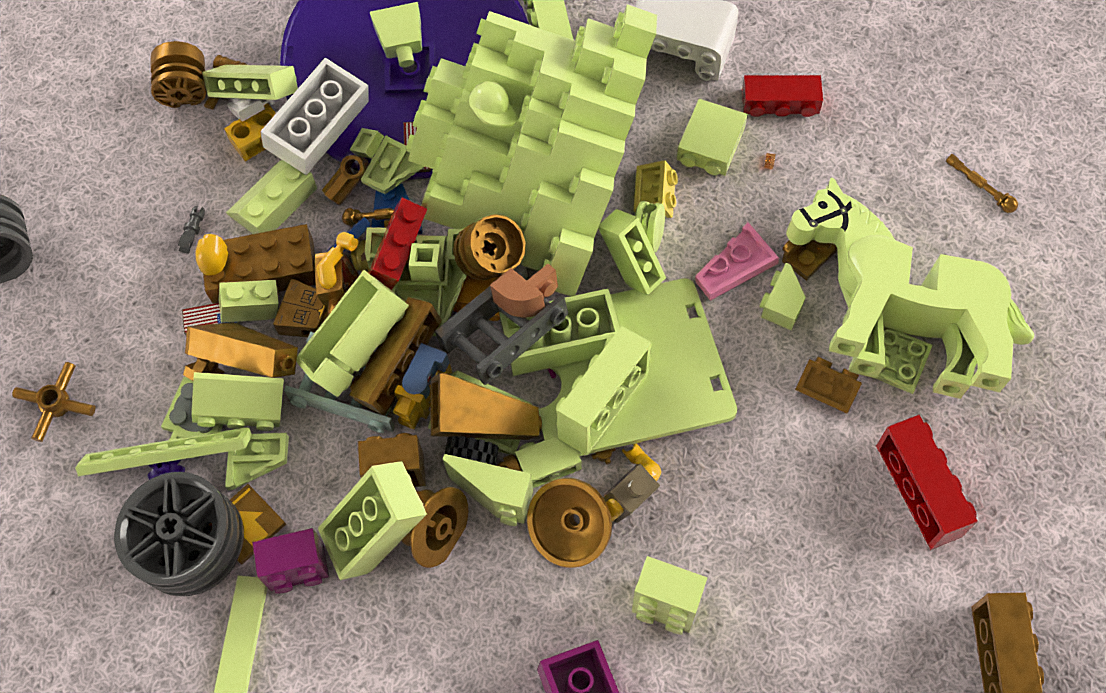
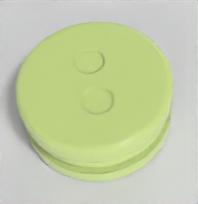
[635,201,665,253]

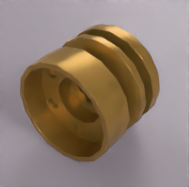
[150,41,206,108]
[453,214,526,281]

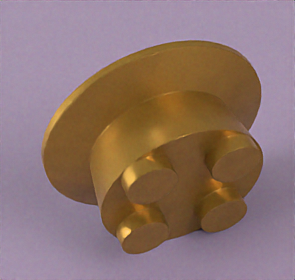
[401,487,469,568]

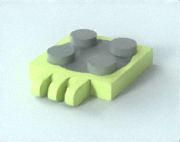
[161,377,223,458]

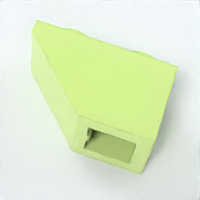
[759,263,806,331]

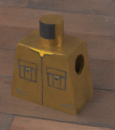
[273,279,328,337]

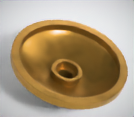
[527,478,612,568]

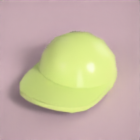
[468,81,517,127]

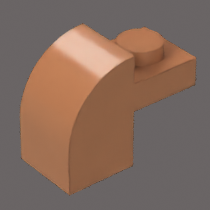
[490,264,558,318]

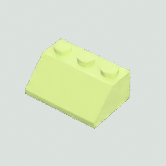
[226,160,317,234]
[191,372,284,431]

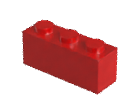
[742,75,823,117]
[368,197,427,290]

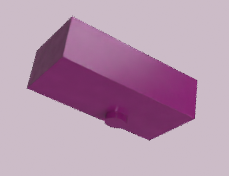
[537,640,619,693]

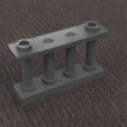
[434,264,568,385]

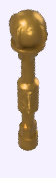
[946,154,1018,213]
[342,208,394,227]

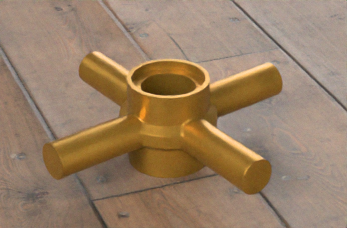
[12,362,96,442]

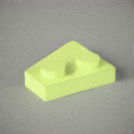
[361,136,426,194]

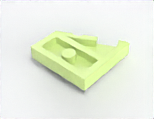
[225,433,289,490]

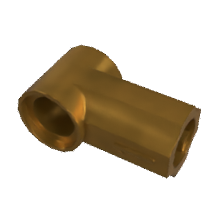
[322,155,370,205]

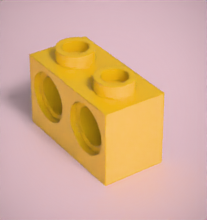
[224,103,276,162]

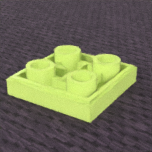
[875,327,932,394]

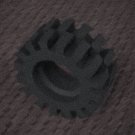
[445,436,499,466]

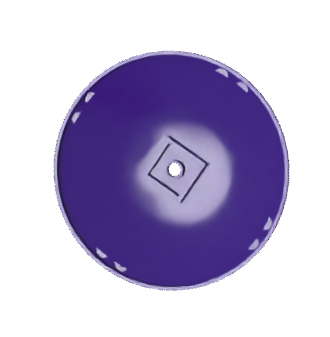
[280,0,529,180]

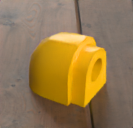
[195,234,228,275]

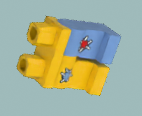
[393,343,453,429]

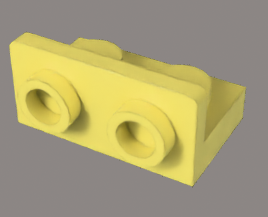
[633,160,678,218]

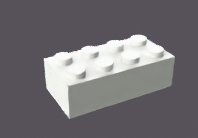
[261,58,368,175]

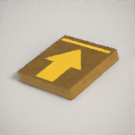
[207,484,287,565]

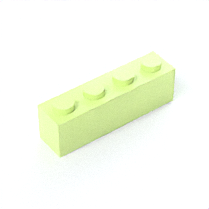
[202,65,298,100]

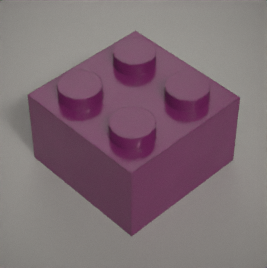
[252,528,329,594]

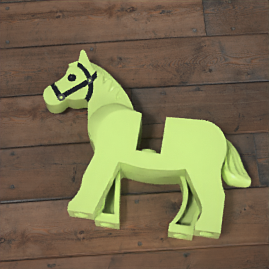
[786,178,1034,399]

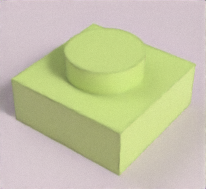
[350,128,384,159]

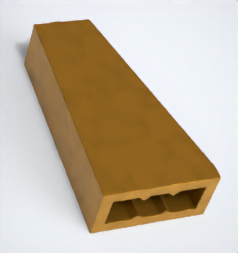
[185,322,298,378]
[431,373,542,440]

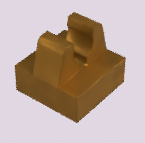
[183,358,225,381]

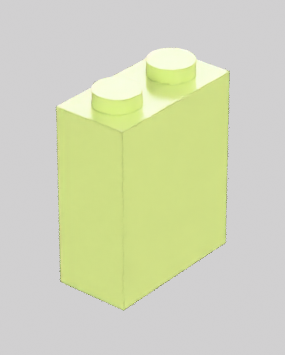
[676,99,748,176]

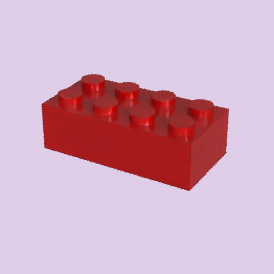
[876,414,978,550]

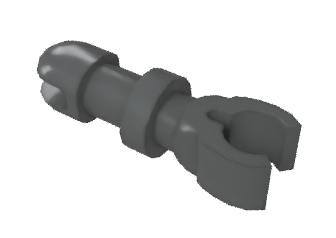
[178,206,205,254]

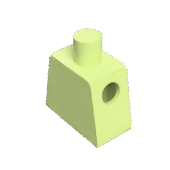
[370,2,422,67]

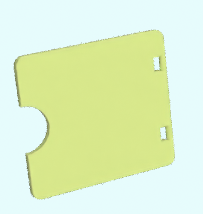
[539,278,737,456]

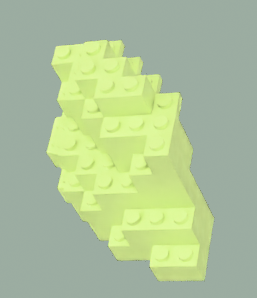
[406,4,657,296]

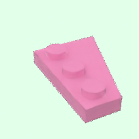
[695,222,779,301]

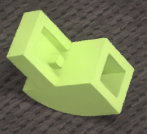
[409,235,446,282]

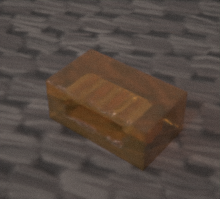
[764,153,776,169]

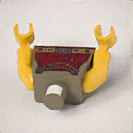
[602,443,661,523]

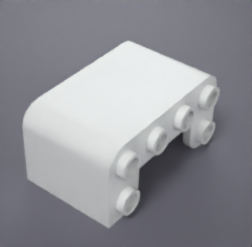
[635,0,738,81]

